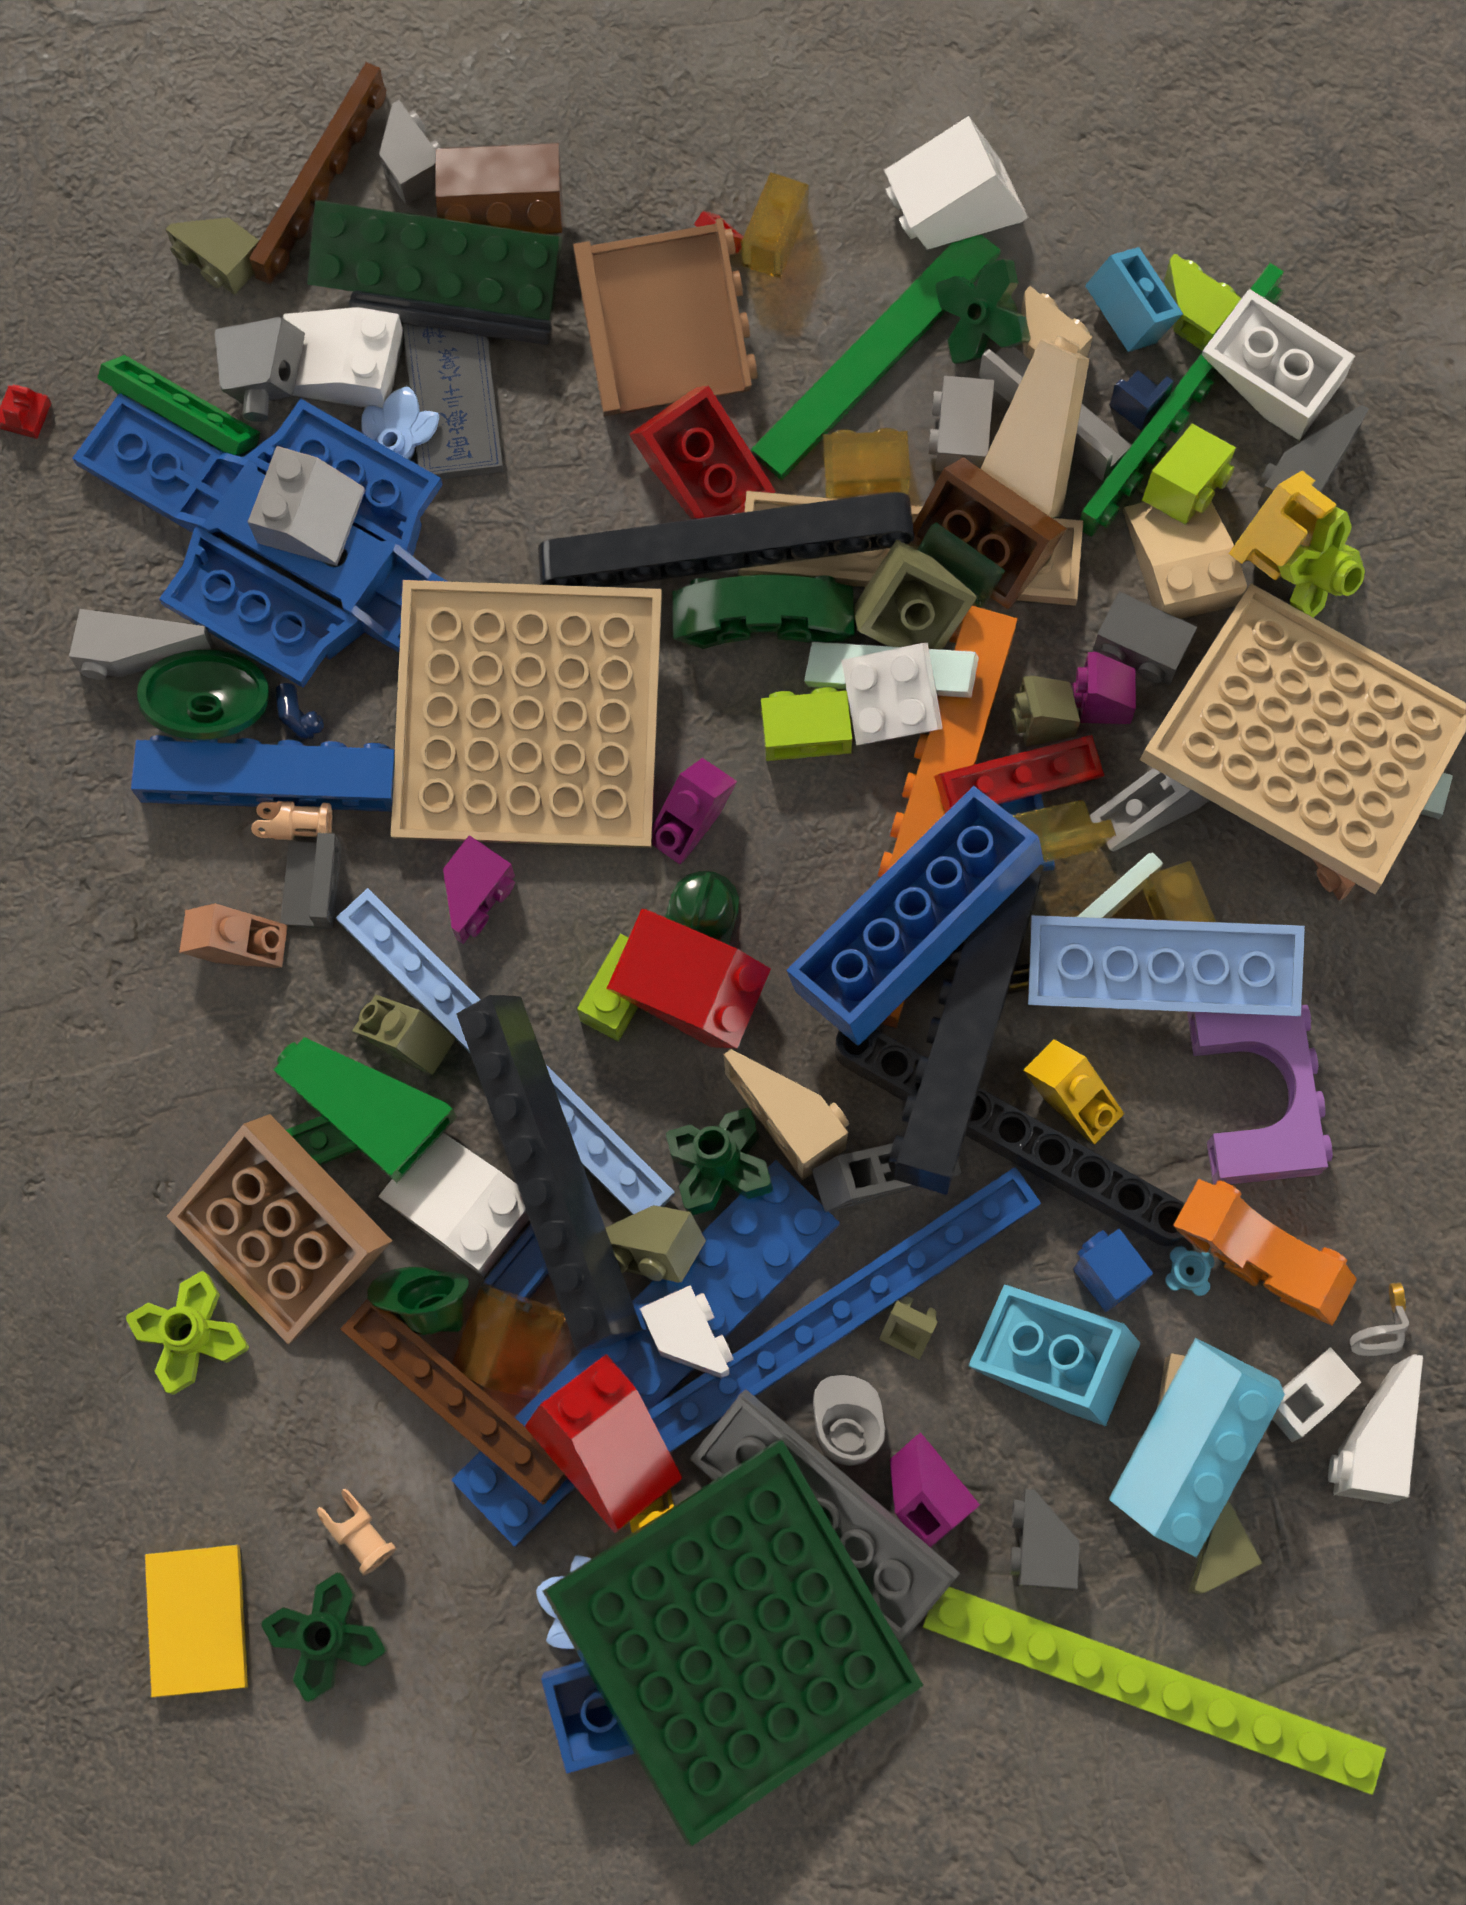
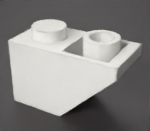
[640,1285,734,1378]
[1272,1347,1361,1442]

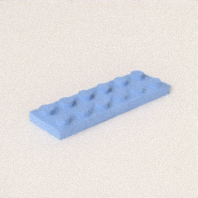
[1028,915,1305,1016]

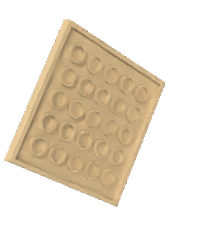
[391,580,662,848]
[1140,584,1466,894]

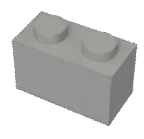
[928,376,994,471]

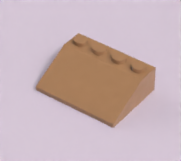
[166,1114,392,1345]

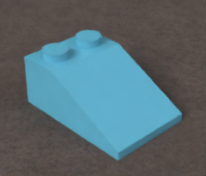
[969,1284,1140,1426]

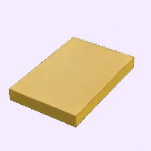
[145,1545,248,1697]

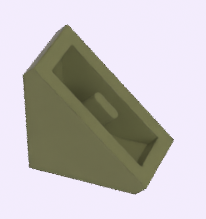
[1188,1502,1262,1595]

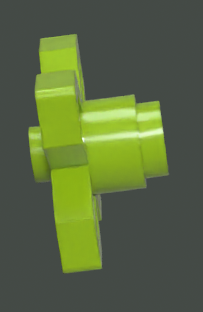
[1278,506,1365,618]
[126,1271,249,1395]

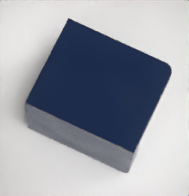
[1109,370,1174,431]

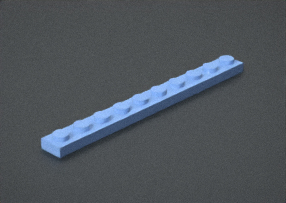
[336,888,675,1215]

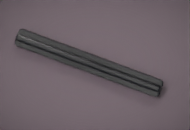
[349,290,552,345]

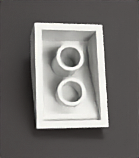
[1201,289,1355,441]
[283,307,404,408]
[378,1133,530,1278]
[1328,1355,1423,1504]

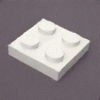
[841,643,943,745]

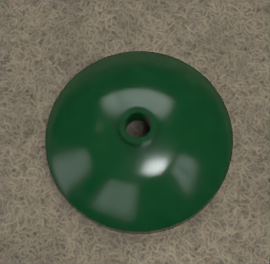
[137,649,269,741]

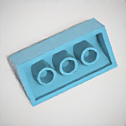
[1109,1338,1285,1557]

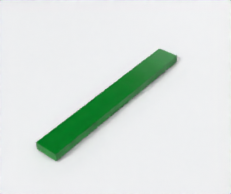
[751,234,1000,481]

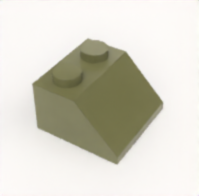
[854,540,977,650]

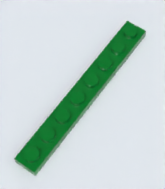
[1080,263,1284,537]

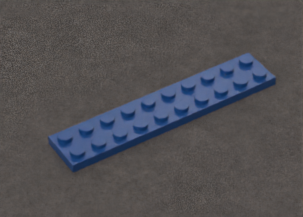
[451,1160,840,1547]

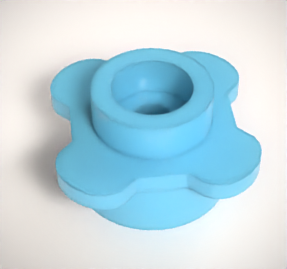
[1165,1246,1215,1296]

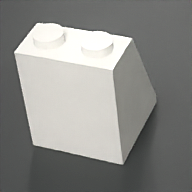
[885,116,1028,250]

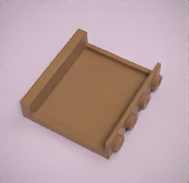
[573,218,758,417]

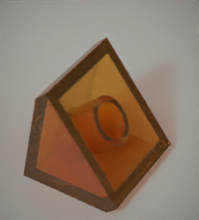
[452,1282,565,1399]

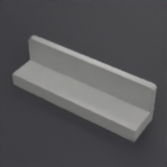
[979,347,1132,481]

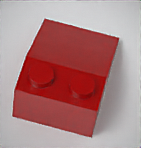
[629,385,776,519]
[606,909,771,1049]
[524,1354,682,1534]

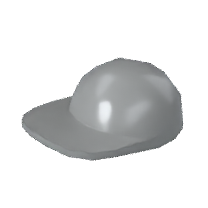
[813,1375,885,1466]

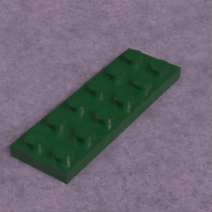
[307,200,562,321]

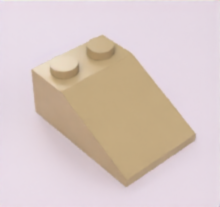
[1123,501,1247,619]
[724,1049,849,1180]

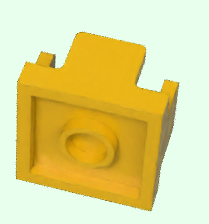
[1228,471,1336,580]

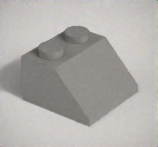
[248,446,365,566]

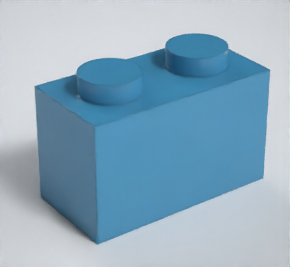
[1085,247,1183,352]

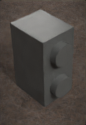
[1093,591,1197,685]

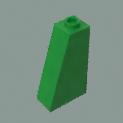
[274,1037,458,1183]

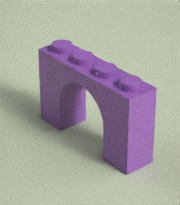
[1187,1003,1332,1185]

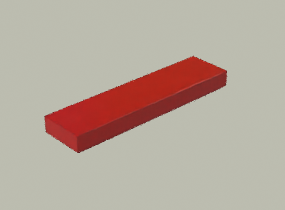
[934,735,1105,813]

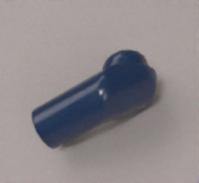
[275,683,324,739]

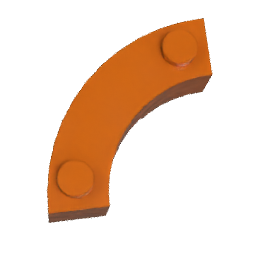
[1173,1179,1357,1326]

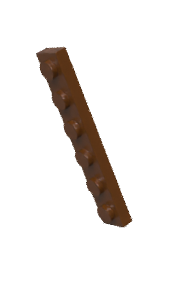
[249,62,386,285]
[340,1298,567,1506]

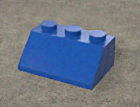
[541,1661,635,1774]

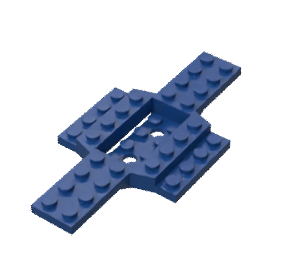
[72,393,449,688]

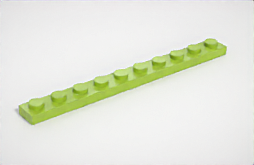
[922,1587,1386,1795]

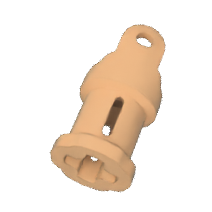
[251,801,332,840]
[317,1489,396,1575]

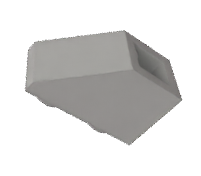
[379,100,441,205]

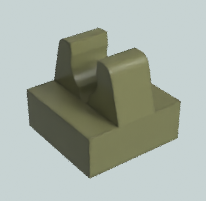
[879,1296,938,1360]

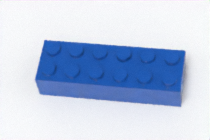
[786,786,1044,1046]

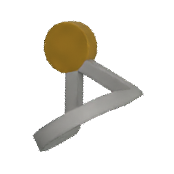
[1350,1283,1409,1356]

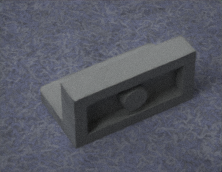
[281,833,342,929]

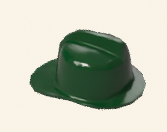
[665,871,739,945]
[367,1267,469,1335]

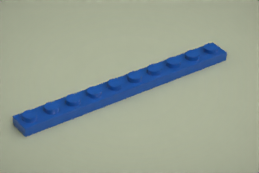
[648,1166,1041,1453]

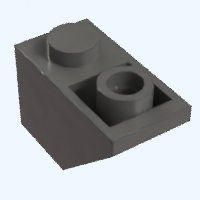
[1009,1489,1079,1591]

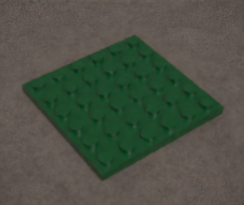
[542,1440,924,1846]

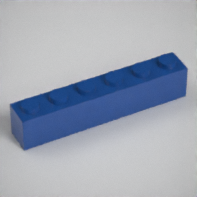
[131,735,395,812]

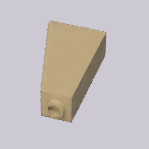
[980,336,1089,518]

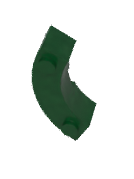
[673,575,855,649]

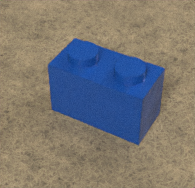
[1073,1229,1153,1313]

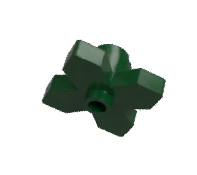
[935,259,1031,364]
[666,1108,773,1216]
[261,1572,388,1702]

